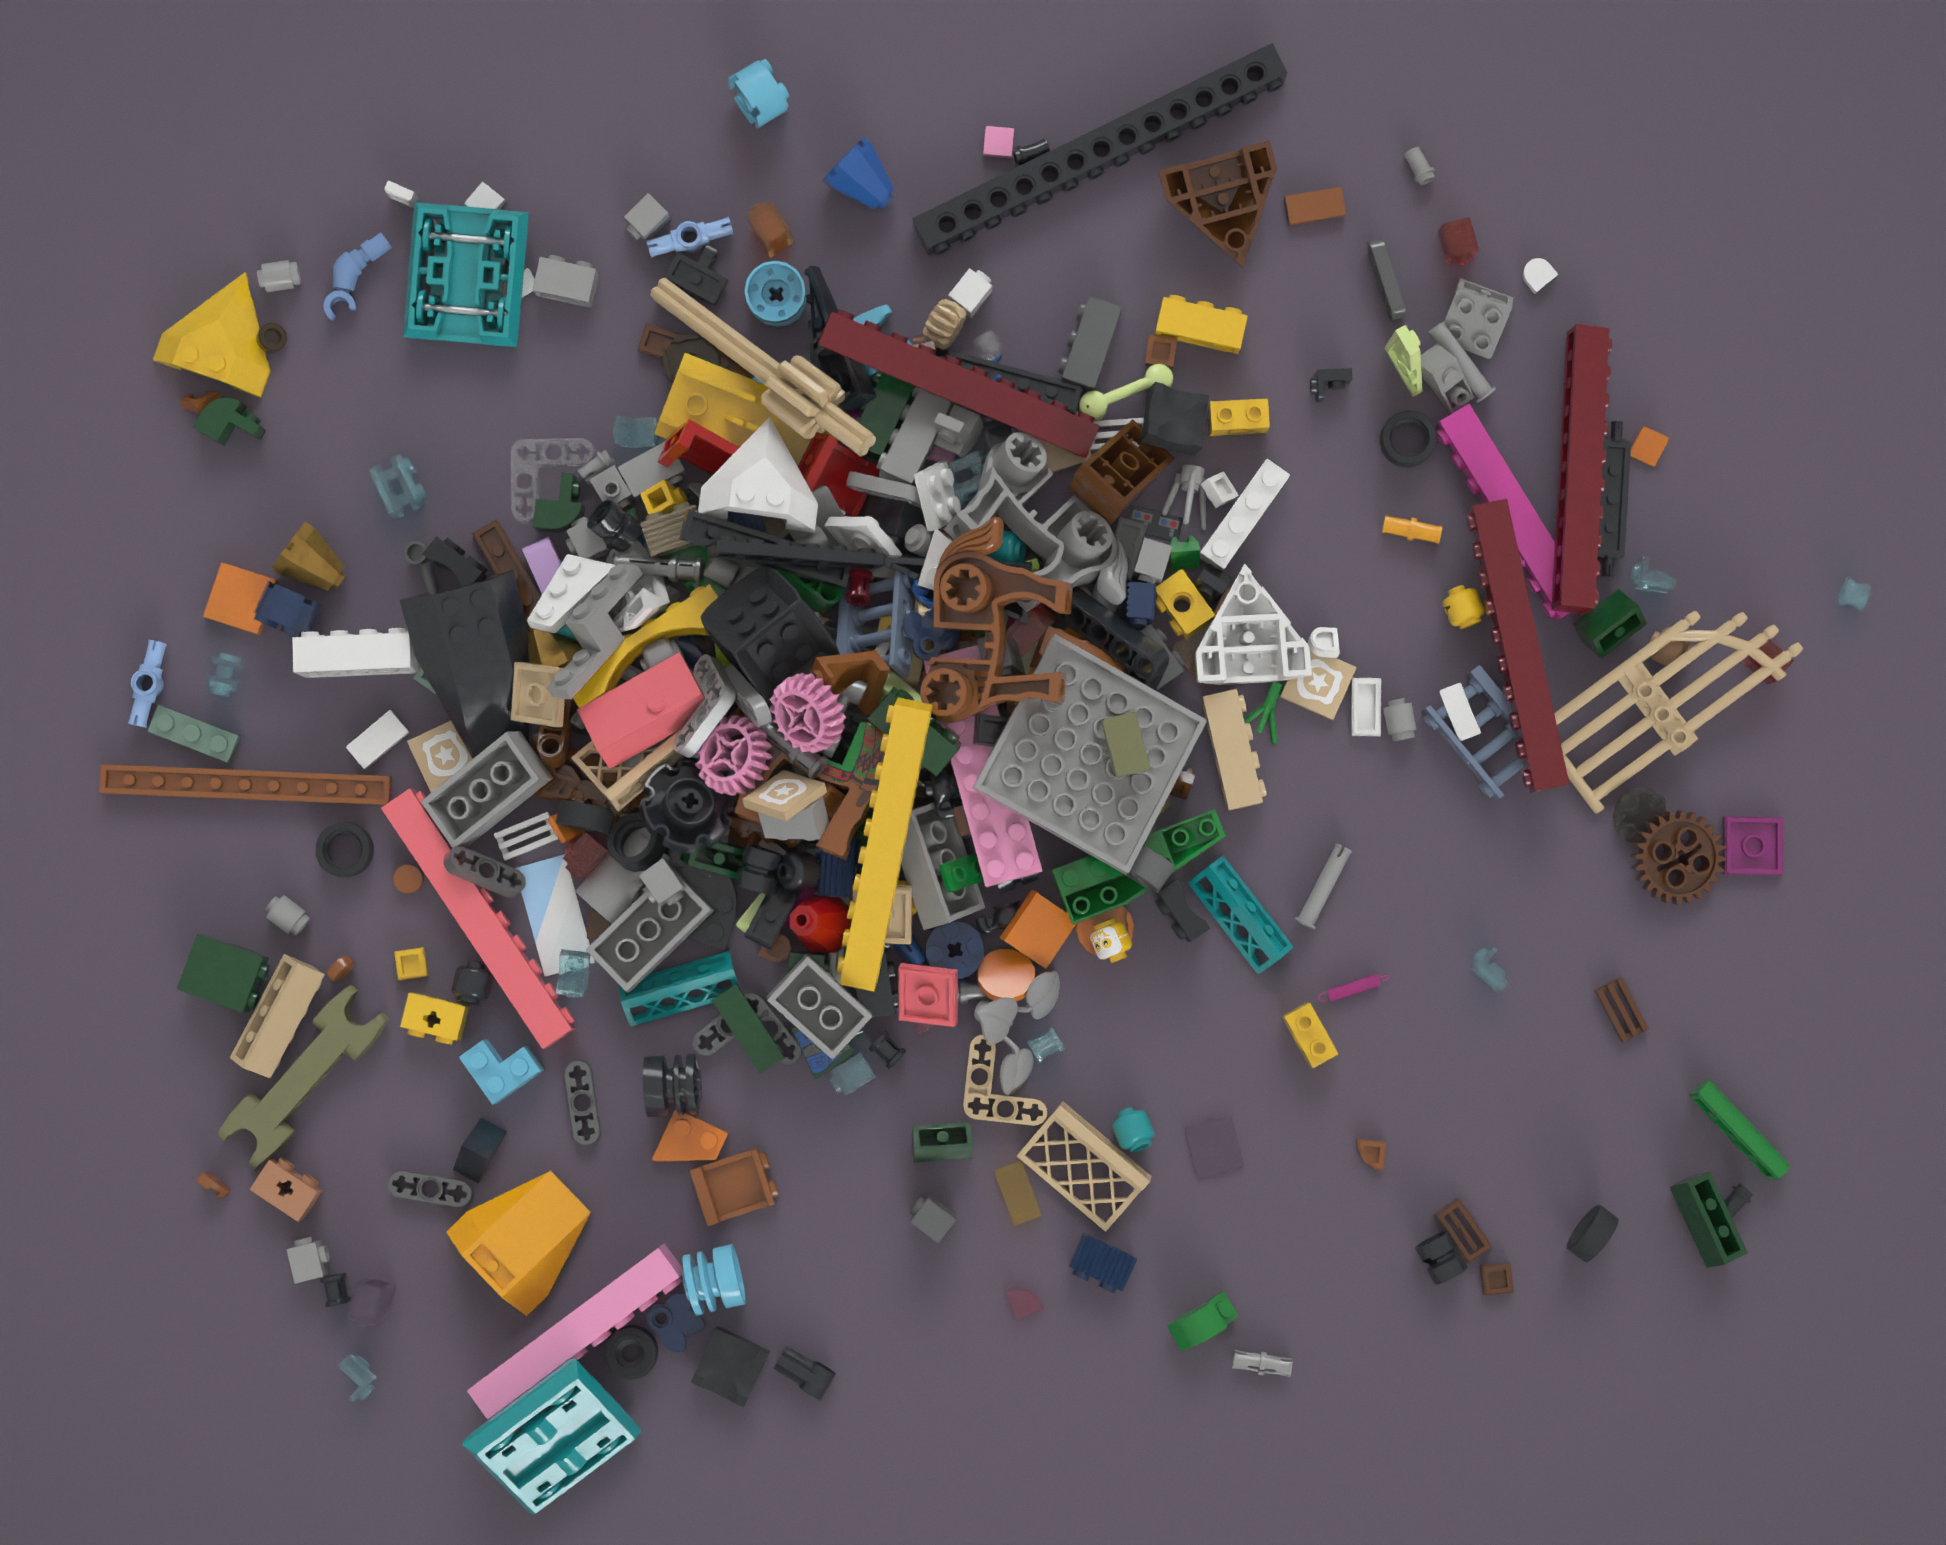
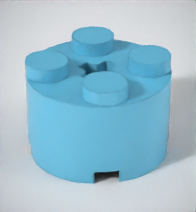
[727,59,790,129]

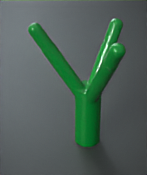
[1244,681,1283,745]

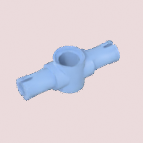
[646,217,734,258]
[128,639,167,728]

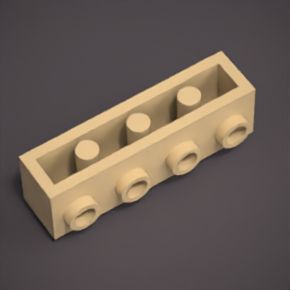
[1201,689,1266,811]
[230,954,325,1079]

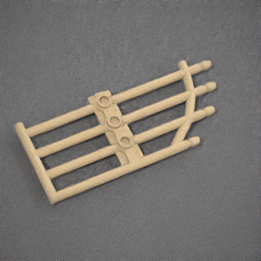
[1554,611,1803,814]

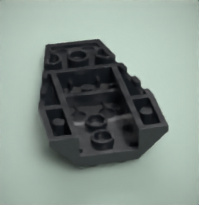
[399,570,529,759]

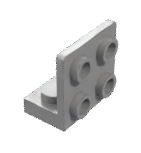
[1444,278,1514,359]

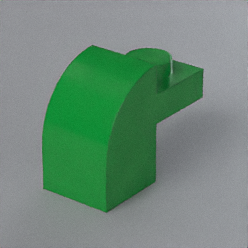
[1167,1291,1238,1351]

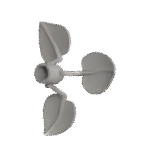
[974,970,1060,1096]

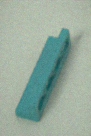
[1187,855,1294,974]
[618,951,741,1027]

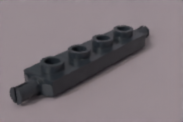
[1597,421,1631,577]

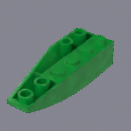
[1050,809,1225,925]

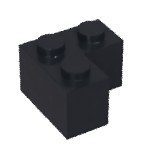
[861,495,943,552]

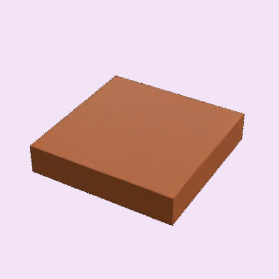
[203,562,278,635]
[1000,890,1077,969]

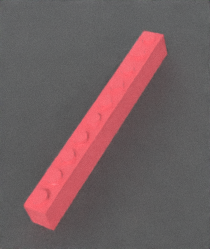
[381,788,575,1049]

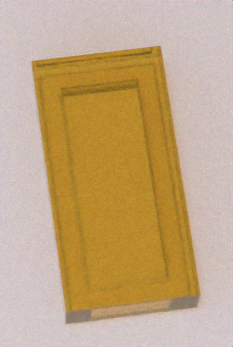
[994,1160,1042,1226]

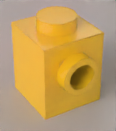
[640,479,688,515]

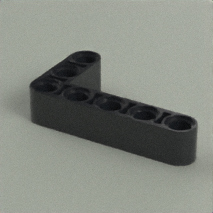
[1042,586,1169,691]

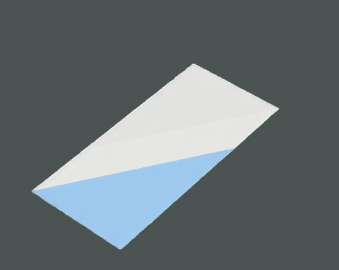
[515,854,595,977]

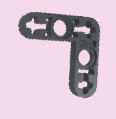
[693,993,802,1065]

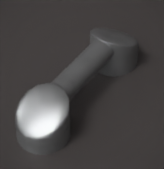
[822,680,868,758]

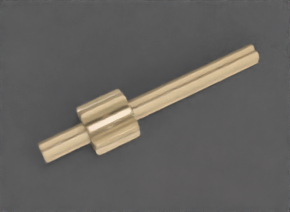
[650,278,876,456]

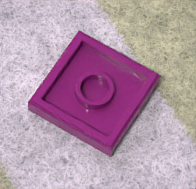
[1723,816,1783,876]

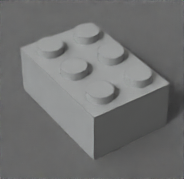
[767,953,872,1060]

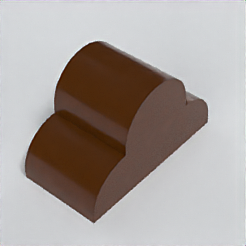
[1067,419,1175,527]

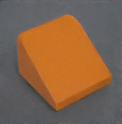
[1630,426,1669,467]
[547,813,585,843]

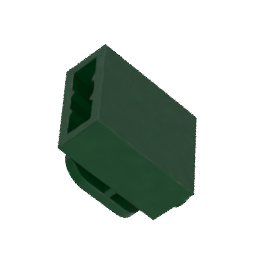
[177,934,270,1013]

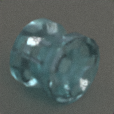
[1837,577,1871,612]

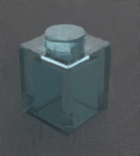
[829,1052,877,1096]

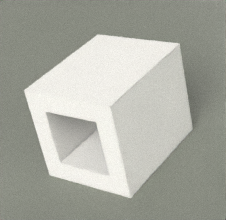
[948,268,992,318]

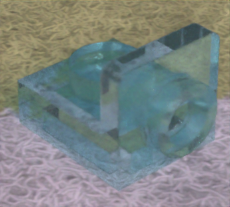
[1631,556,1676,593]
[1471,946,1509,991]

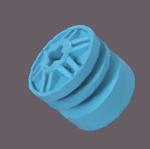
[745,261,807,327]
[682,1244,746,1316]

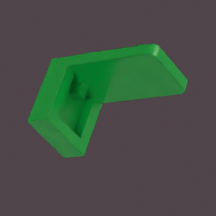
[939,853,984,893]

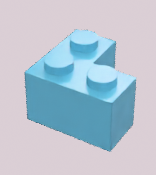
[459,1039,545,1105]

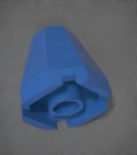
[822,137,894,210]

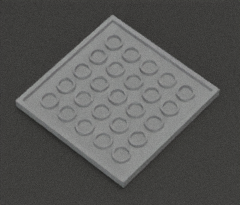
[972,634,1207,875]

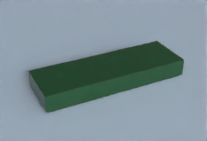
[712,984,784,1073]

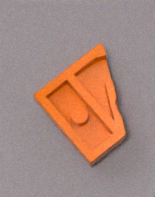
[652,1109,729,1162]

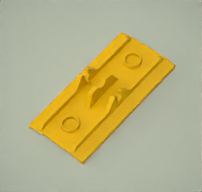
[654,353,838,466]

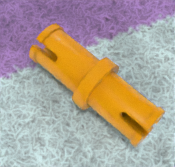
[1382,515,1442,544]

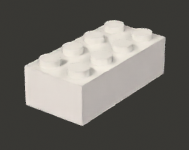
[292,628,421,678]

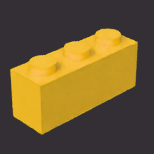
[1154,295,1248,354]

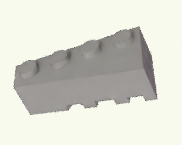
[876,386,954,486]

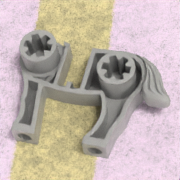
[944,432,1128,612]

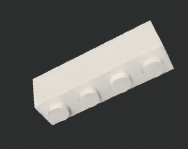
[1200,459,1290,572]

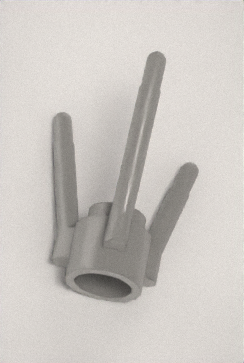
[1162,465,1207,531]

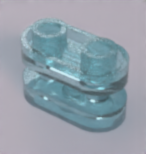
[948,449,987,506]
[369,454,428,520]
[203,652,245,697]

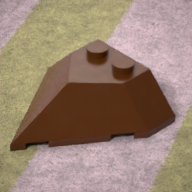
[1158,140,1277,268]

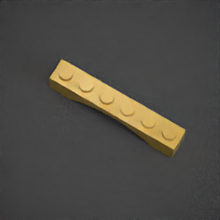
[573,584,719,708]

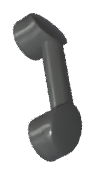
[404,541,439,594]

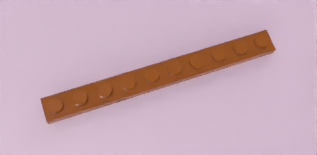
[99,764,392,805]

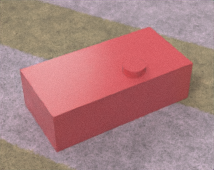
[577,652,705,769]

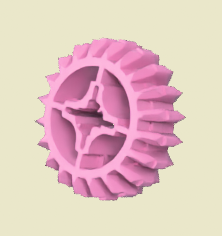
[769,673,846,754]
[695,715,773,795]

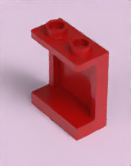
[657,419,740,475]
[798,432,880,517]

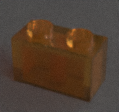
[747,200,793,258]

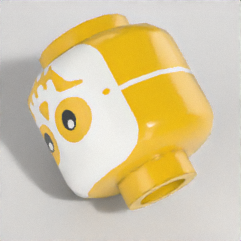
[1090,918,1132,963]

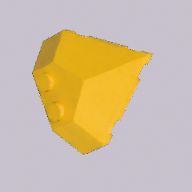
[153,272,271,398]

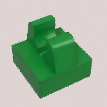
[1170,536,1200,570]

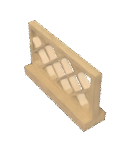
[571,730,684,811]
[1017,1101,1152,1232]

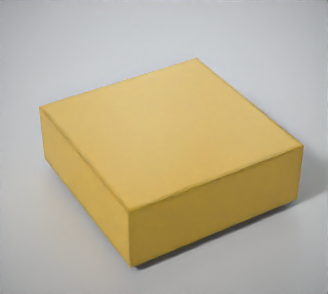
[394,947,429,980]

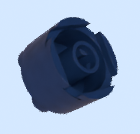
[253,581,322,637]
[926,921,984,979]

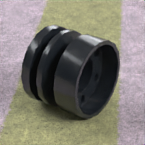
[643,1054,702,1117]

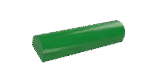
[1689,1079,1791,1180]

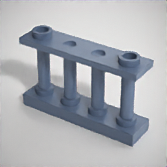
[836,570,914,678]
[1422,665,1524,800]

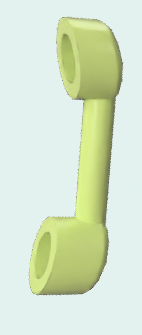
[1078,364,1173,421]

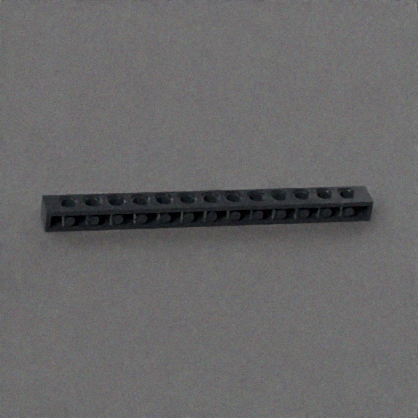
[912,43,1288,255]

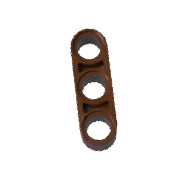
[537,698,576,769]

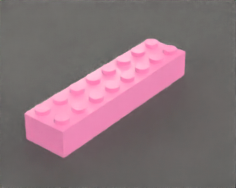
[924,645,1043,887]
[467,1243,683,1420]

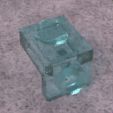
[613,415,659,449]
[556,949,590,997]
[338,1354,377,1403]

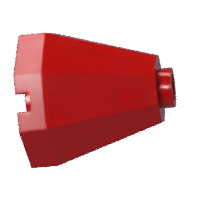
[790,894,852,953]

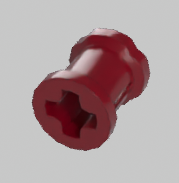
[845,568,874,606]

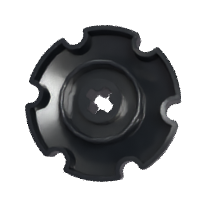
[639,759,735,853]

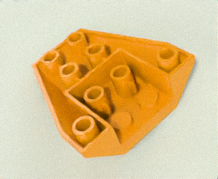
[446,1171,591,1316]

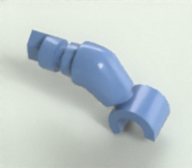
[324,232,392,322]

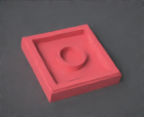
[898,963,958,1027]

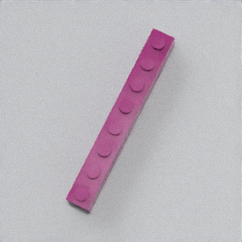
[1436,404,1569,621]

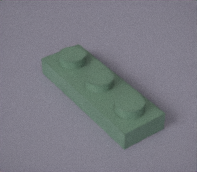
[147,705,241,763]

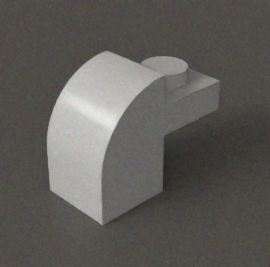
[933,405,984,457]

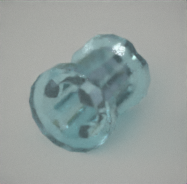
[1027,1027,1065,1063]

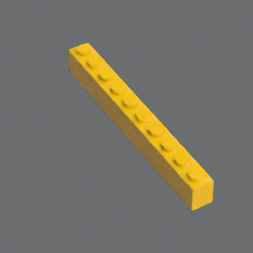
[836,697,933,992]

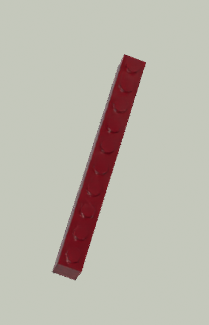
[817,309,1100,458]
[1551,324,1612,615]
[1466,499,1570,793]

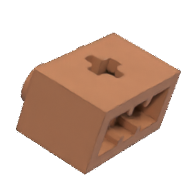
[249,1157,323,1222]

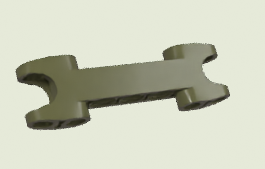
[217,985,390,1170]

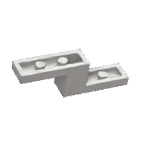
[547,564,643,699]

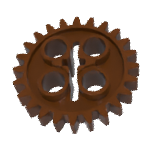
[1631,810,1726,905]

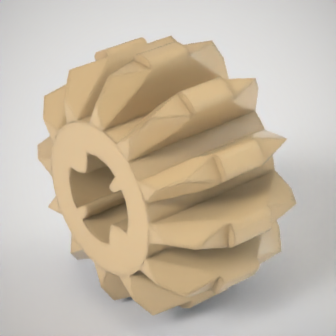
[923,299,966,350]

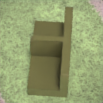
[1101,712,1151,777]

